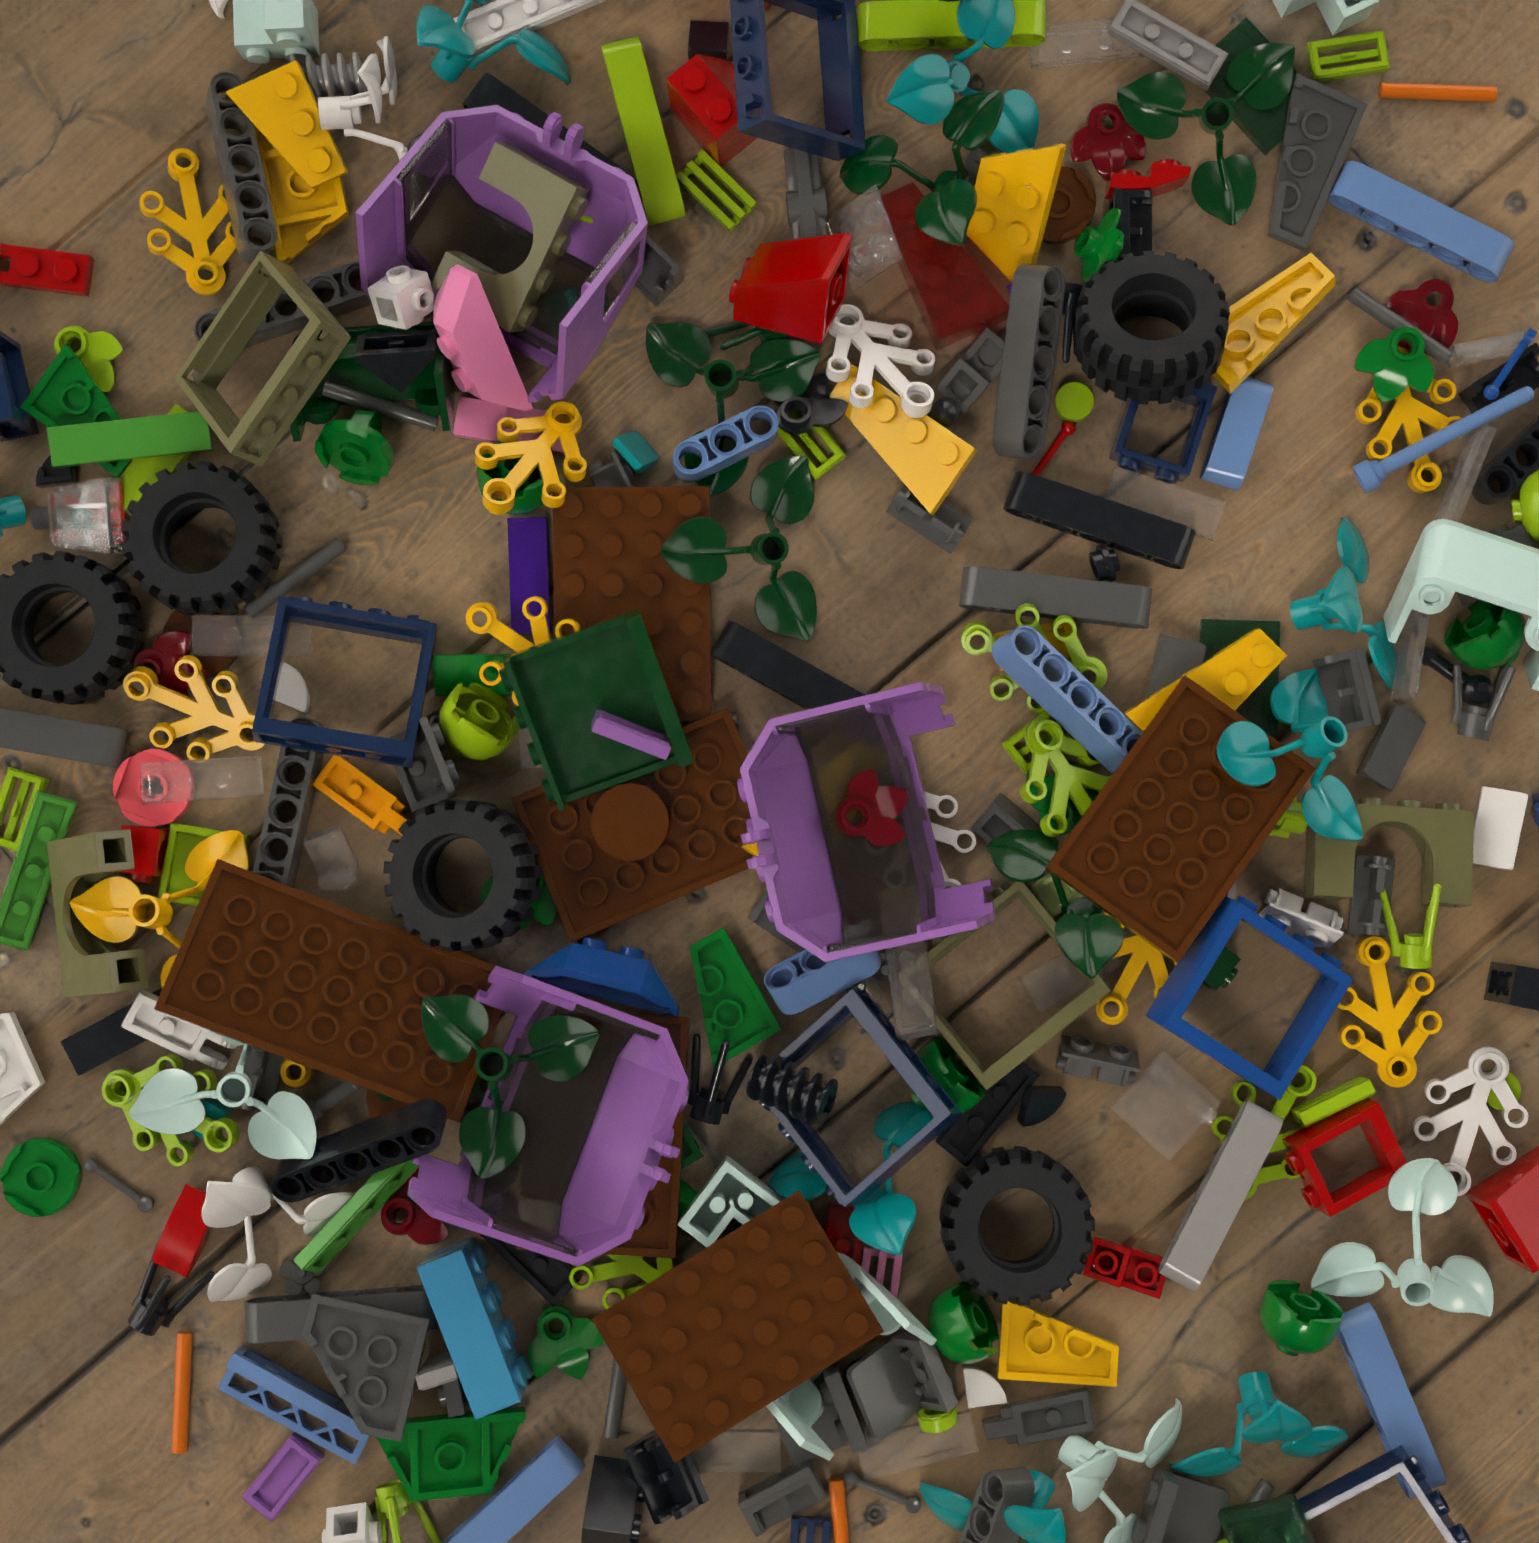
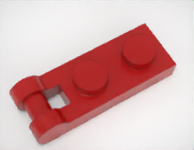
[0,243,94,297]

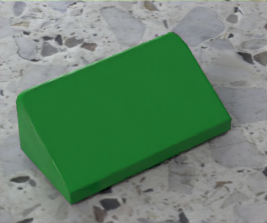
[432,654,513,696]

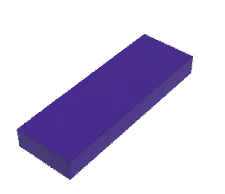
[507,517,551,635]

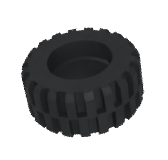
[1074,251,1230,405]
[121,461,283,618]
[0,551,145,705]
[383,800,543,952]
[939,1146,1095,1306]

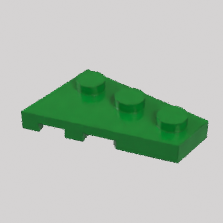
[20,344,132,478]
[689,927,782,1069]

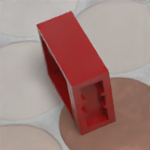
[1282,1098,1407,1217]

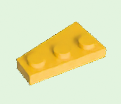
[225,60,349,189]
[997,1300,1119,1387]

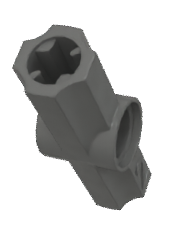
[784,148,828,239]

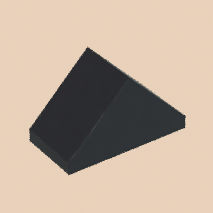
[355,329,438,393]

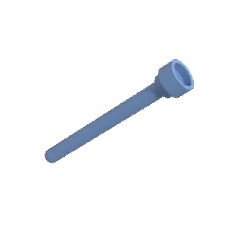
[1352,386,1534,494]

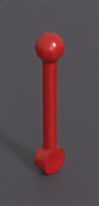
[1031,421,1076,476]

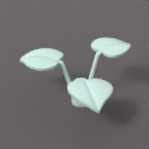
[129,1035,317,1159]
[1311,1158,1494,1317]
[1058,1398,1182,1543]

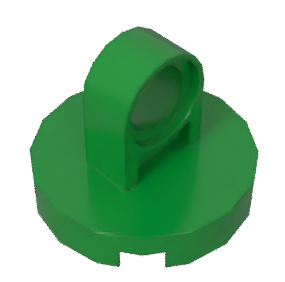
[315,409,394,485]

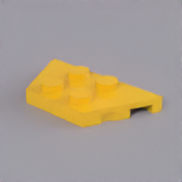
[254,125,350,264]
[966,143,1067,282]

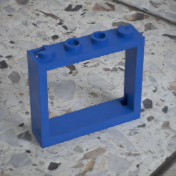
[1145,895,1353,1100]

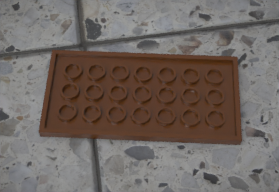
[154,859,502,1123]

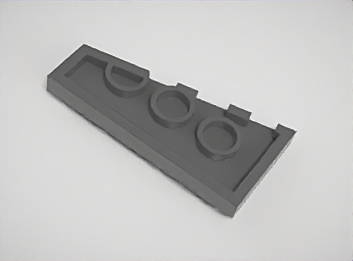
[1267,73,1368,251]

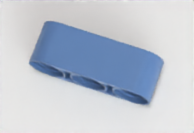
[1200,377,1274,491]
[673,405,779,483]
[764,927,882,1015]

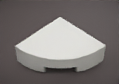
[275,662,310,713]
[962,1366,1007,1408]

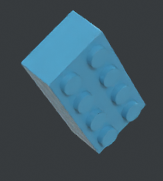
[417,1237,532,1420]

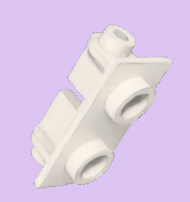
[1258,888,1344,949]

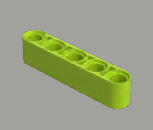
[857,0,1046,52]
[601,35,686,226]

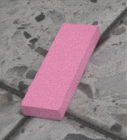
[453,396,564,455]

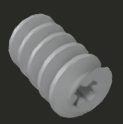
[290,52,370,103]

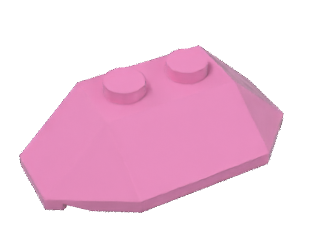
[433,264,533,412]

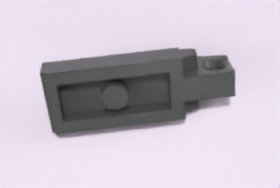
[982,1387,1096,1446]

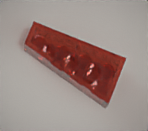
[875,182,1009,350]

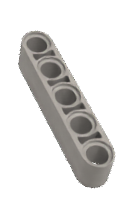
[1158,1100,1283,1292]

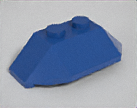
[524,937,680,1017]

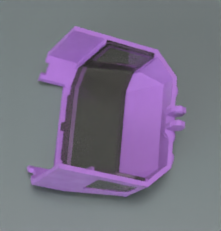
[355,105,648,403]
[737,682,995,962]
[407,966,689,1266]

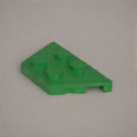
[375,1407,526,1502]

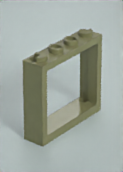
[174,251,351,467]
[897,879,1111,1090]

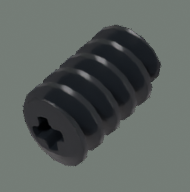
[746,1055,838,1125]

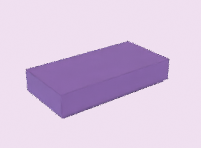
[591,709,671,760]
[241,1432,324,1522]

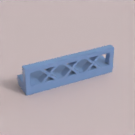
[217,1345,371,1465]

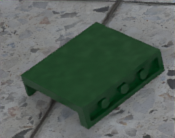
[499,609,694,811]

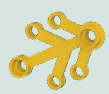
[139,148,237,296]
[1355,346,1464,494]
[475,401,587,515]
[466,596,580,706]
[123,655,265,764]
[1096,912,1177,1025]
[1336,936,1442,1088]

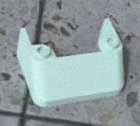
[1383,519,1539,691]
[766,1253,937,1461]

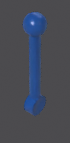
[1483,328,1537,400]

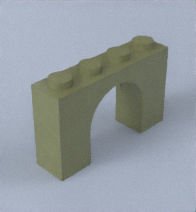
[431,142,590,332]
[1304,798,1474,908]
[47,829,149,998]

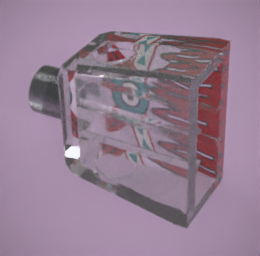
[30,477,127,553]

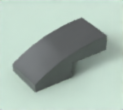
[936,327,1005,413]

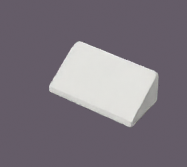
[1473,786,1528,870]

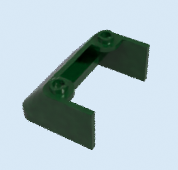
[290,321,455,442]

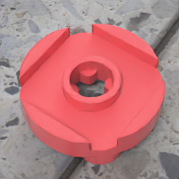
[113,749,195,827]

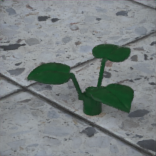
[1117,43,1295,225]
[839,90,1004,246]
[646,322,821,496]
[661,456,817,641]
[986,829,1124,979]
[421,995,600,1179]

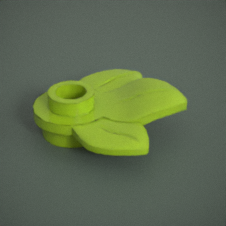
[54,326,124,393]

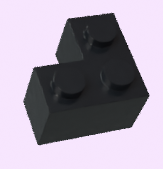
[581,1455,645,1543]

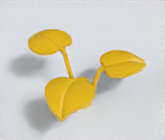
[69,830,250,989]

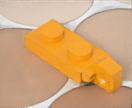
[312,755,411,836]

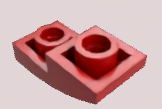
[1104,159,1191,199]
[151,1184,210,1278]
[1082,1236,1166,1299]

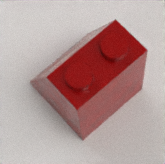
[666,54,775,167]
[729,233,853,344]
[1465,1146,1539,1273]

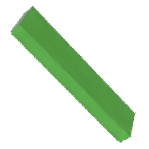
[46,411,213,468]
[0,790,77,951]
[293,1159,419,1273]

